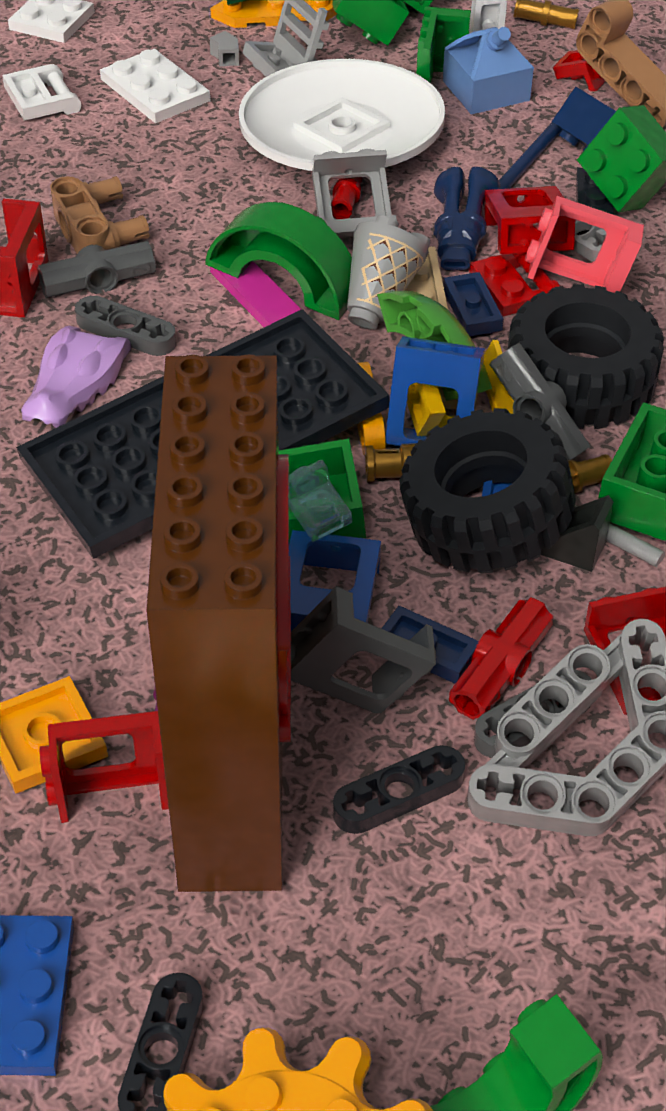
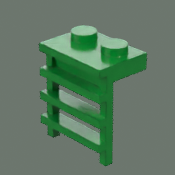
[416,7,471,83]

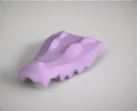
[21,326,131,428]

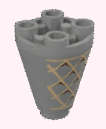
[347,215,431,330]

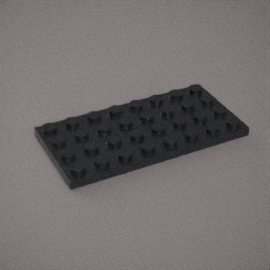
[16,309,390,559]

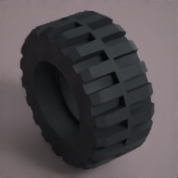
[507,284,664,429]
[399,408,576,574]

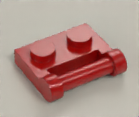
[470,253,561,317]

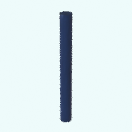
[499,122,562,189]

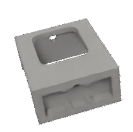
[312,149,397,248]

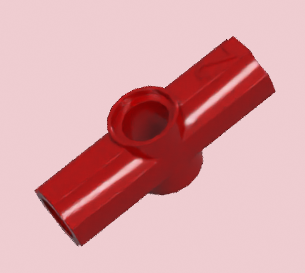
[449,597,554,720]

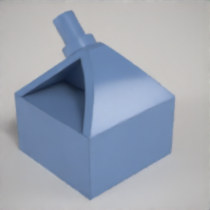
[443,27,534,114]

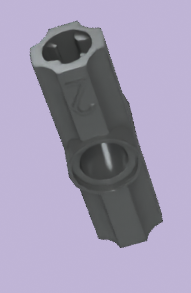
[37,241,156,298]
[489,343,591,460]

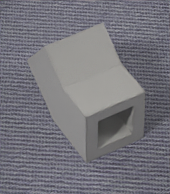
[209,31,239,66]

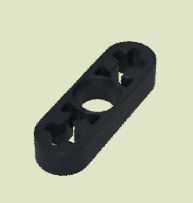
[333,745,465,834]
[118,973,203,1111]

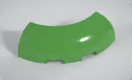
[377,291,492,401]

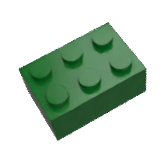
[598,402,666,541]

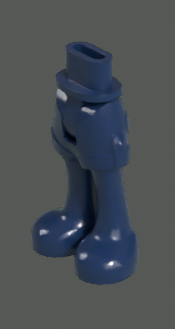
[433,167,501,270]

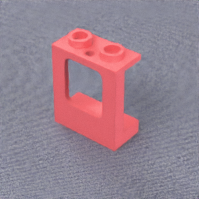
[525,196,644,293]

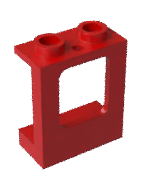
[484,186,576,254]
[0,198,49,318]
[584,587,666,715]
[39,711,169,823]

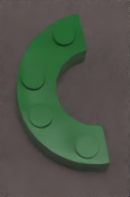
[205,202,352,321]
[430,994,603,1111]

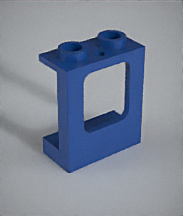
[385,336,485,448]
[289,530,381,631]

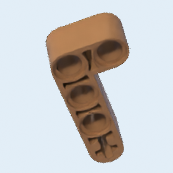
[576,0,666,127]

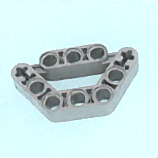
[467,619,666,836]

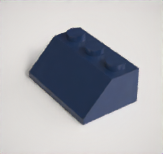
[551,86,616,151]

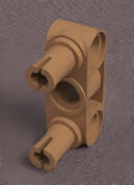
[50,176,150,254]

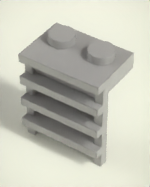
[242,0,329,77]

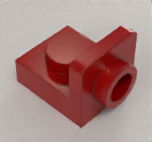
[553,50,606,91]

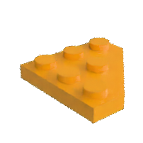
[210,0,337,28]

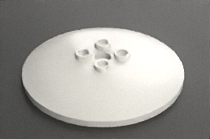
[239,59,445,171]

